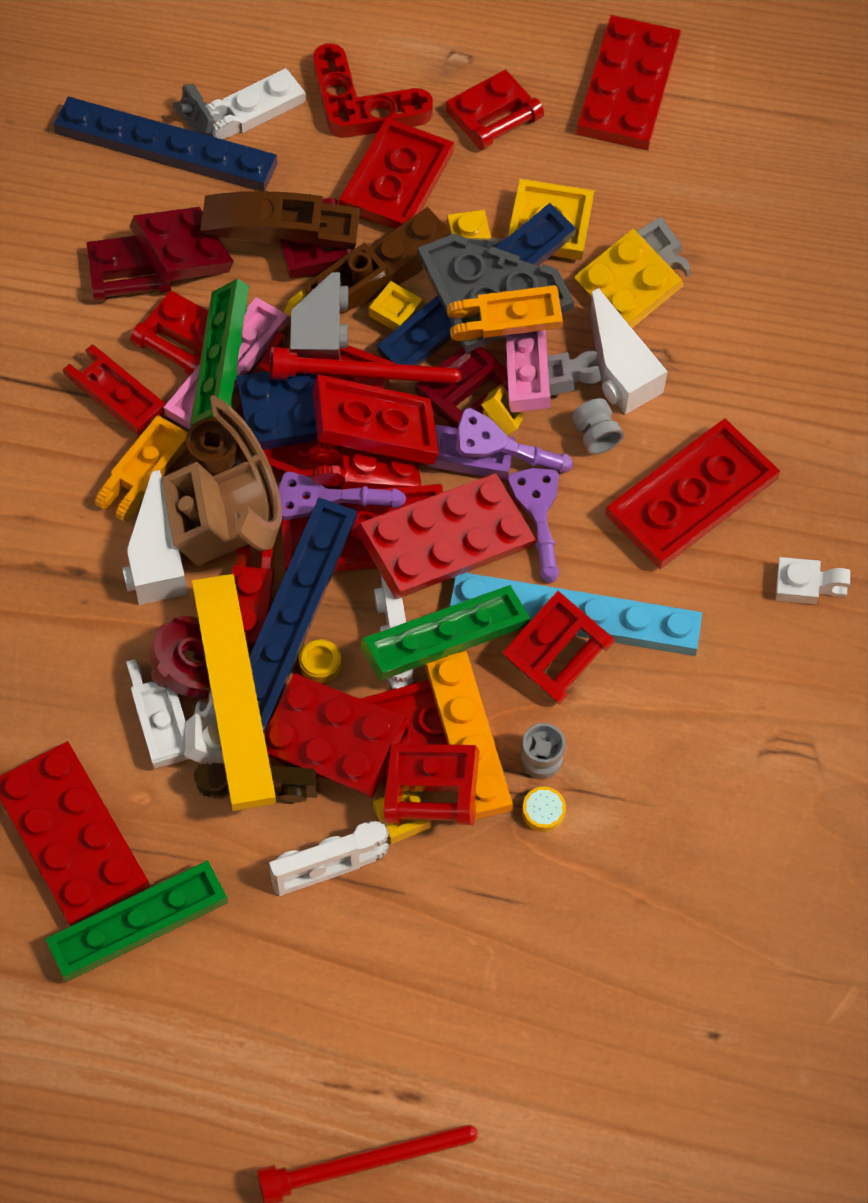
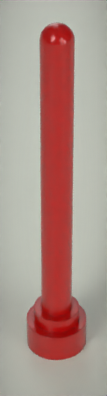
[269,347,461,384]
[256,1125,478,1203]

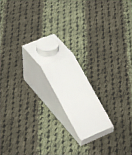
[589,288,668,414]
[122,470,188,605]

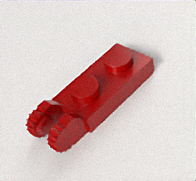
[309,443,421,490]
[231,543,275,649]

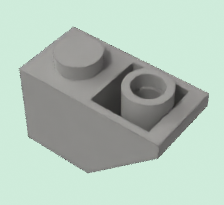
[290,273,348,360]

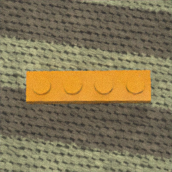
[425,651,513,820]

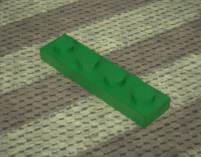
[190,278,249,427]
[360,585,530,681]
[45,860,228,983]

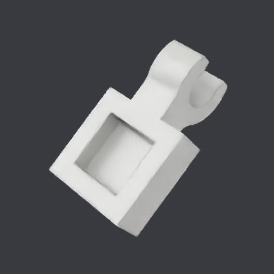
[776,557,850,605]
[185,691,224,764]

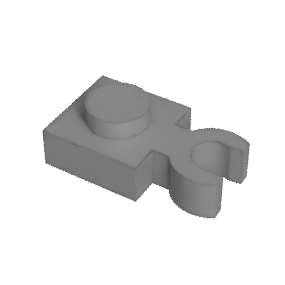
[637,217,691,277]
[548,351,601,396]

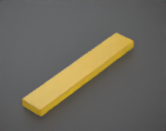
[192,574,276,811]

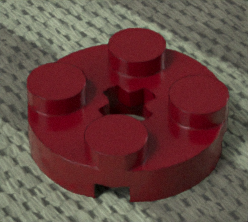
[148,616,211,699]

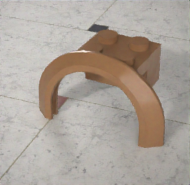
[162,395,282,566]

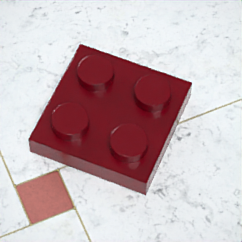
[129,207,234,282]

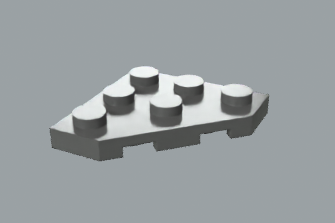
[418,233,574,353]

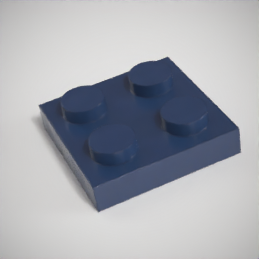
[236,371,318,450]

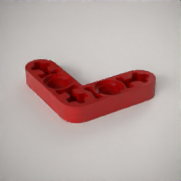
[313,43,433,138]

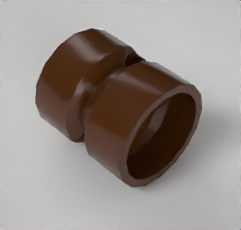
[186,417,242,476]

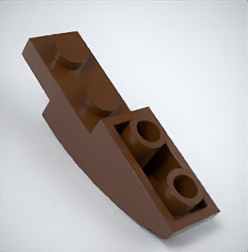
[200,191,360,250]
[303,207,451,312]

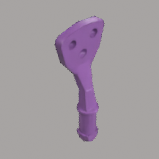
[456,408,573,473]
[507,468,559,583]
[278,472,406,520]

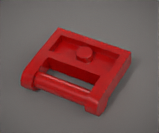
[446,69,544,150]
[130,290,208,376]
[502,591,615,705]
[384,744,480,825]

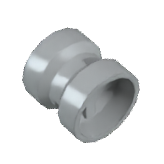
[571,398,624,454]
[520,723,566,779]

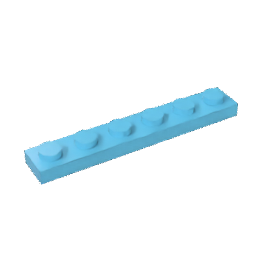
[450,573,703,656]

